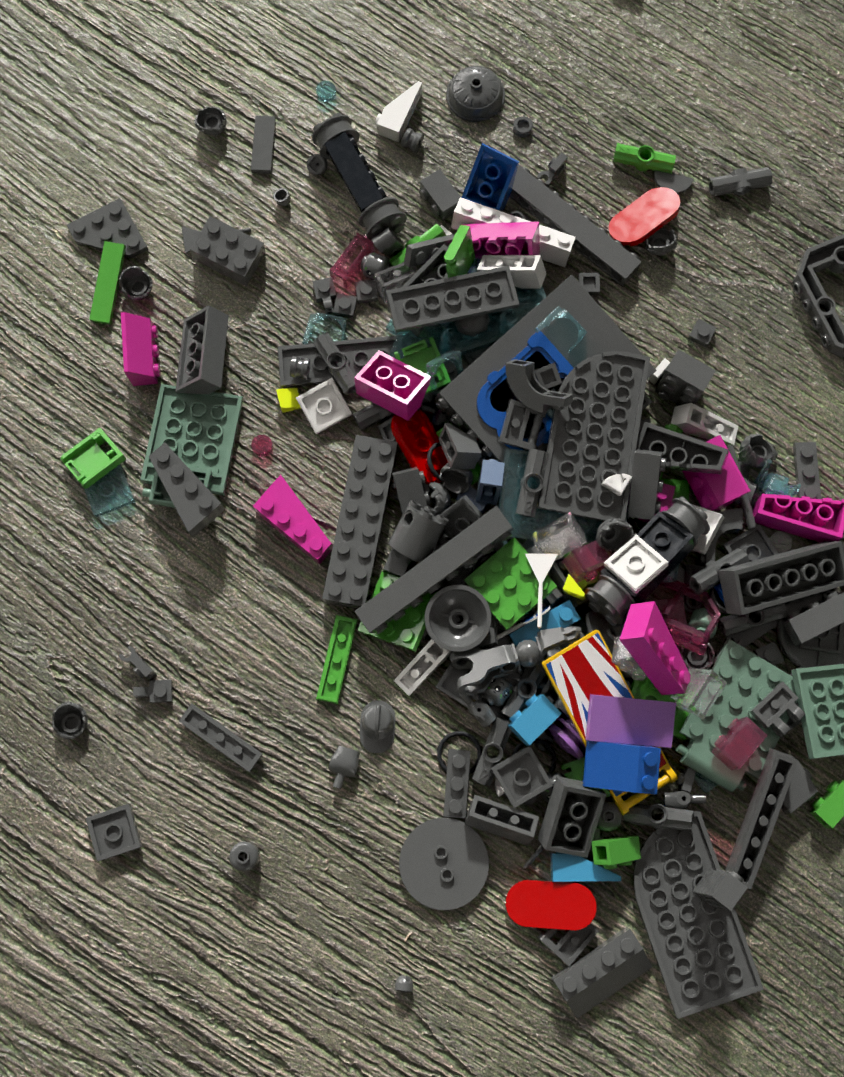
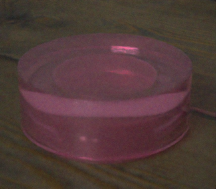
[251,435,273,457]

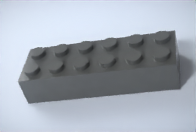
[718,541,844,615]

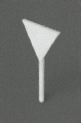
[525,554,558,629]

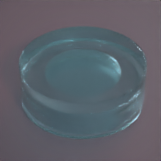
[316,81,336,102]

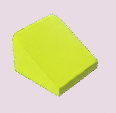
[276,388,301,413]
[563,574,586,600]

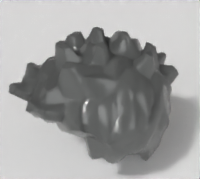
[738,434,778,469]

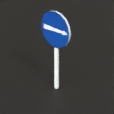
[497,605,551,640]

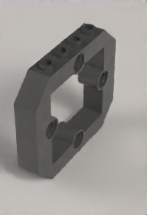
[792,234,844,358]

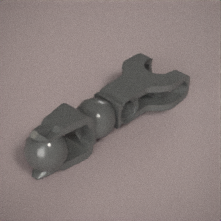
[450,626,584,696]

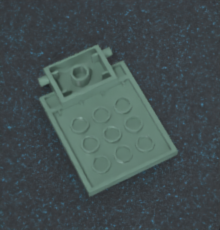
[140,384,244,508]
[676,639,797,792]
[791,664,844,759]

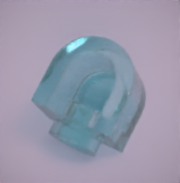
[762,473,791,495]

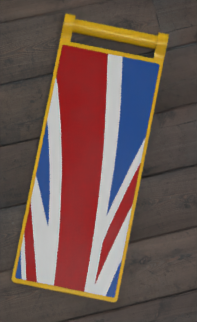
[542,630,678,815]

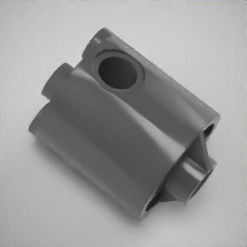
[388,500,449,564]

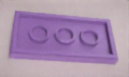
[585,694,676,748]

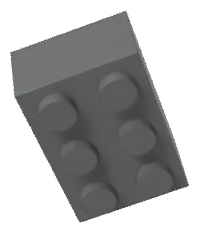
[190,216,266,286]
[655,349,716,406]
[538,776,606,858]

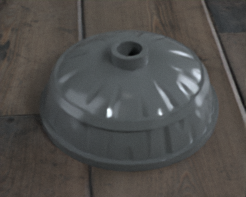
[446,66,505,122]
[425,585,491,652]

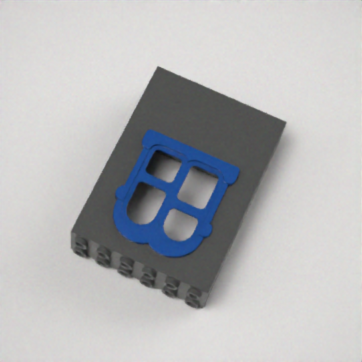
[435,275,657,493]

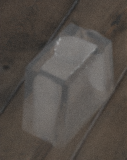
[671,668,727,720]

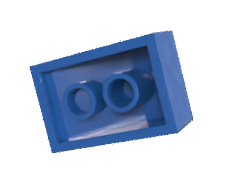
[461,143,519,211]
[583,740,661,794]

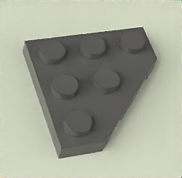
[67,198,149,259]

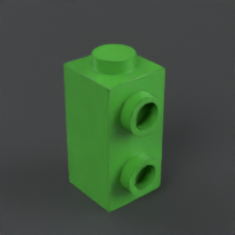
[809,780,844,829]
[592,836,641,869]

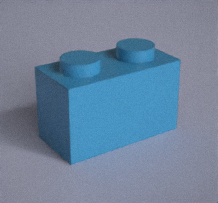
[508,694,562,746]

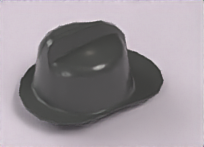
[359,700,396,753]

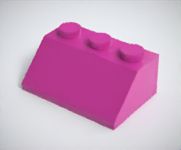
[121,312,161,386]
[354,350,431,420]
[683,435,750,512]

